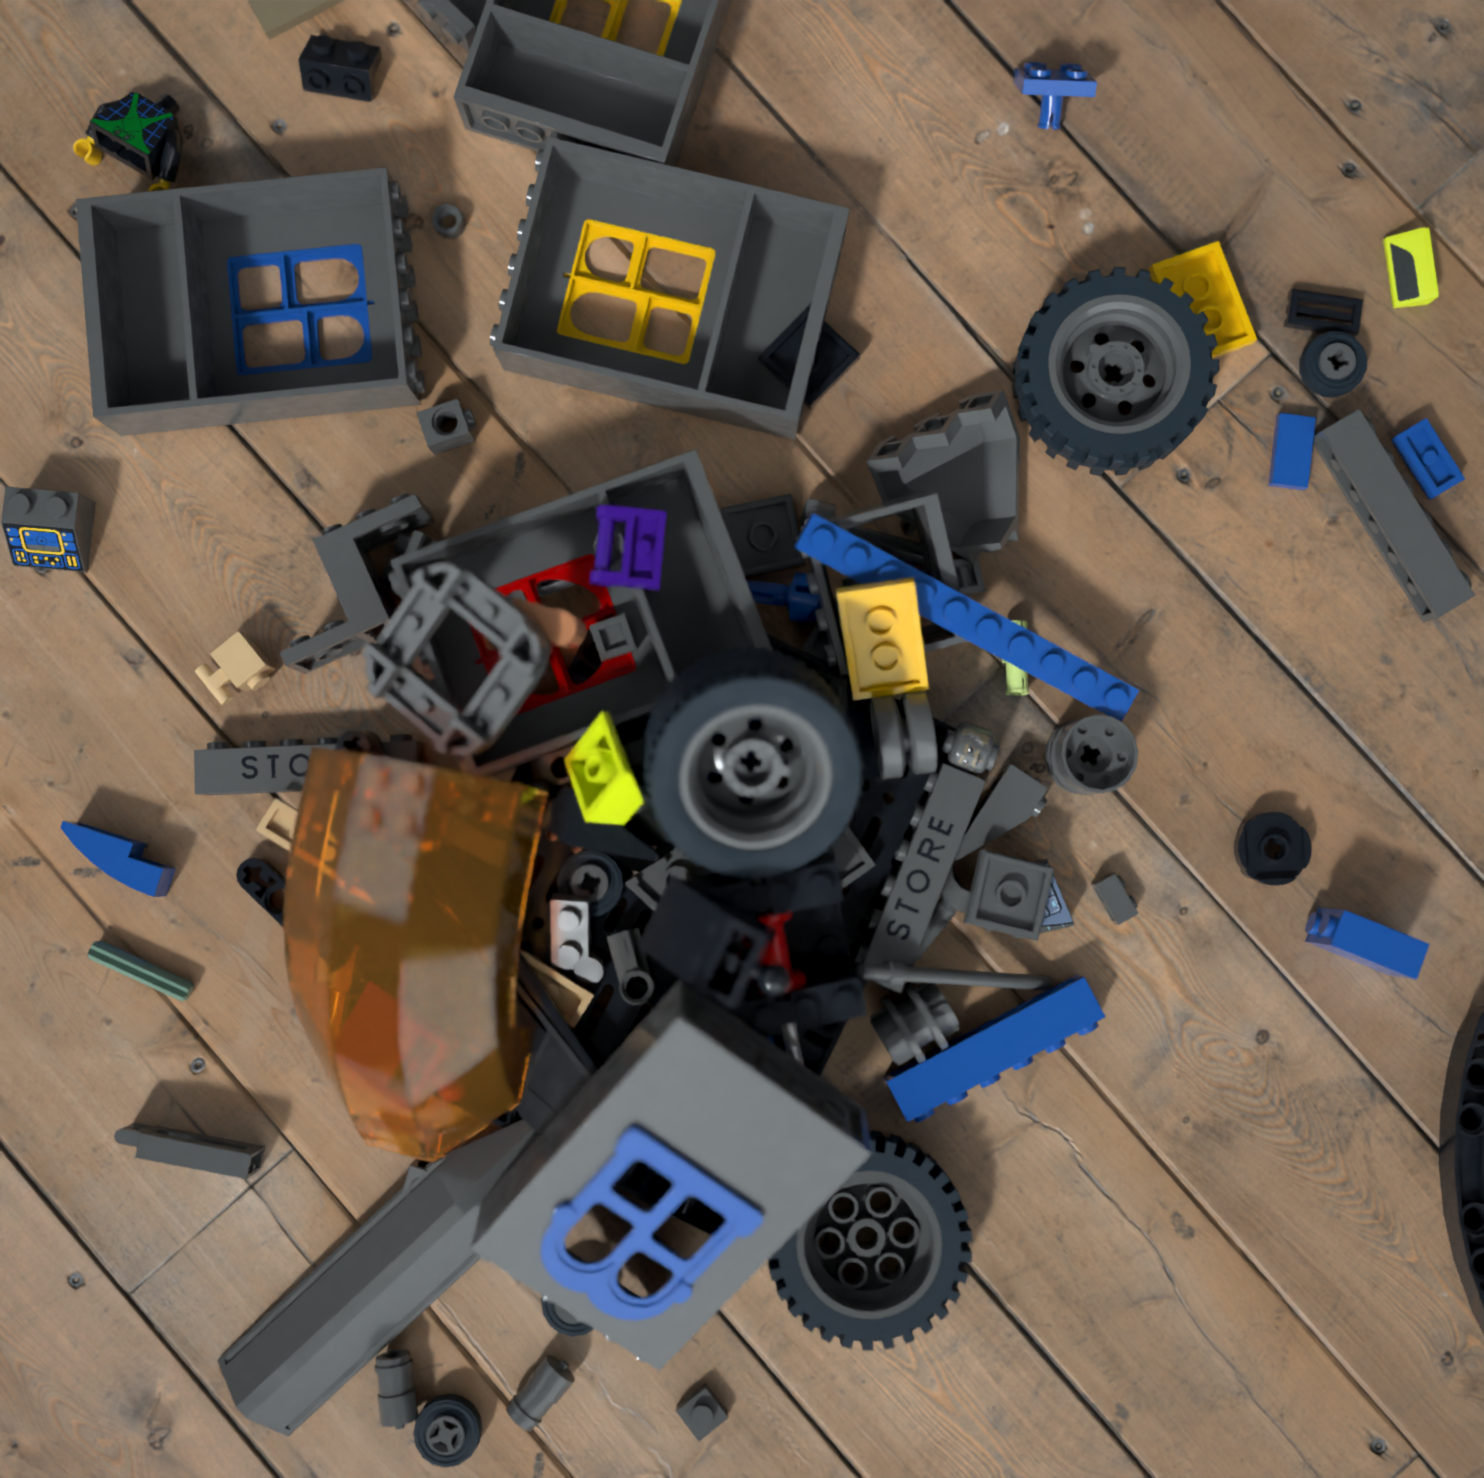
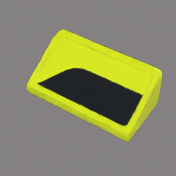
[1383,227,1439,308]

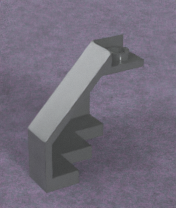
[866,390,1020,564]

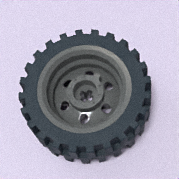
[1012,267,1220,476]

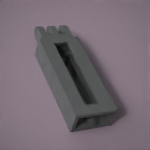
[114,1123,265,1179]

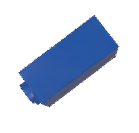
[1305,908,1430,980]

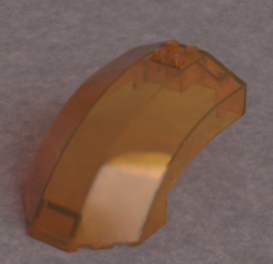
[283,747,547,1163]

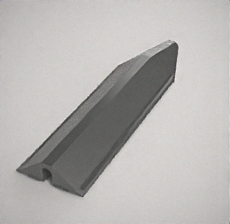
[217,1119,540,1436]

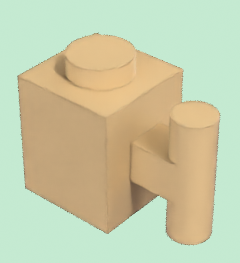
[195,631,276,706]

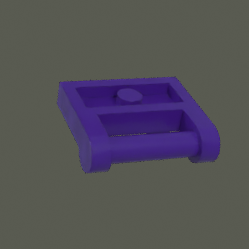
[589,505,667,590]

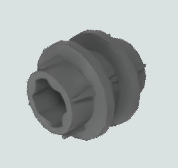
[869,982,960,1065]

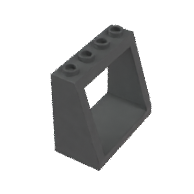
[797,491,967,675]

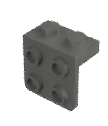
[416,0,487,53]

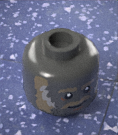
[941,722,1000,776]

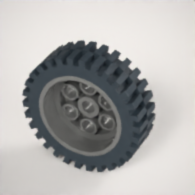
[768,1130,972,1351]

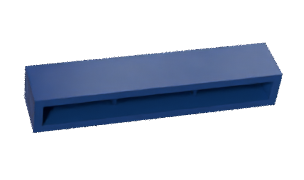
[883,974,1105,1123]

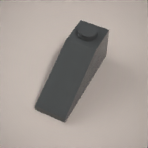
[954,764,1048,861]

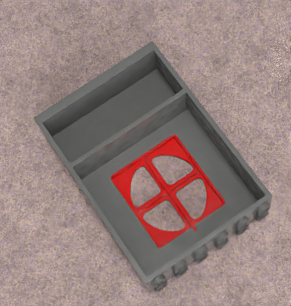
[388,449,773,781]

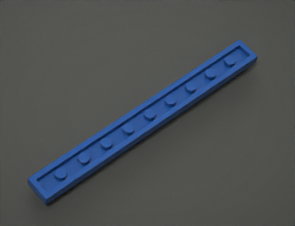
[794,513,1140,722]

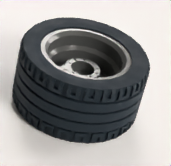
[643,647,863,878]

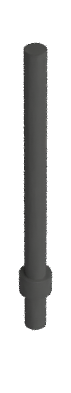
[857,961,1053,991]

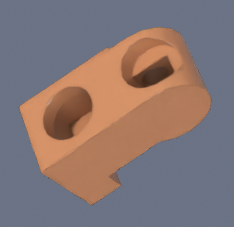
[511,598,586,648]

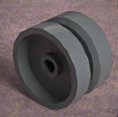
[870,690,937,779]

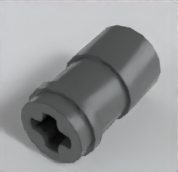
[374,1350,418,1429]
[506,1355,575,1431]

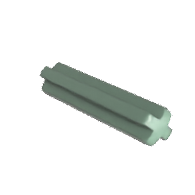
[87,940,194,1001]

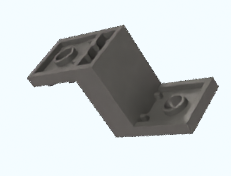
[280,493,435,674]

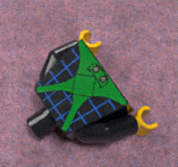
[73,92,183,192]

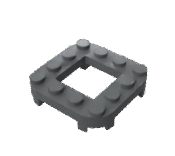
[362,563,552,755]

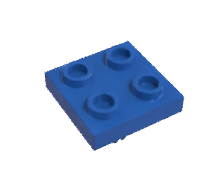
[1013,62,1097,129]

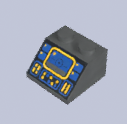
[1,486,96,573]

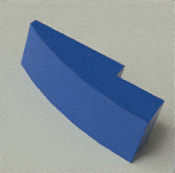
[60,821,176,897]

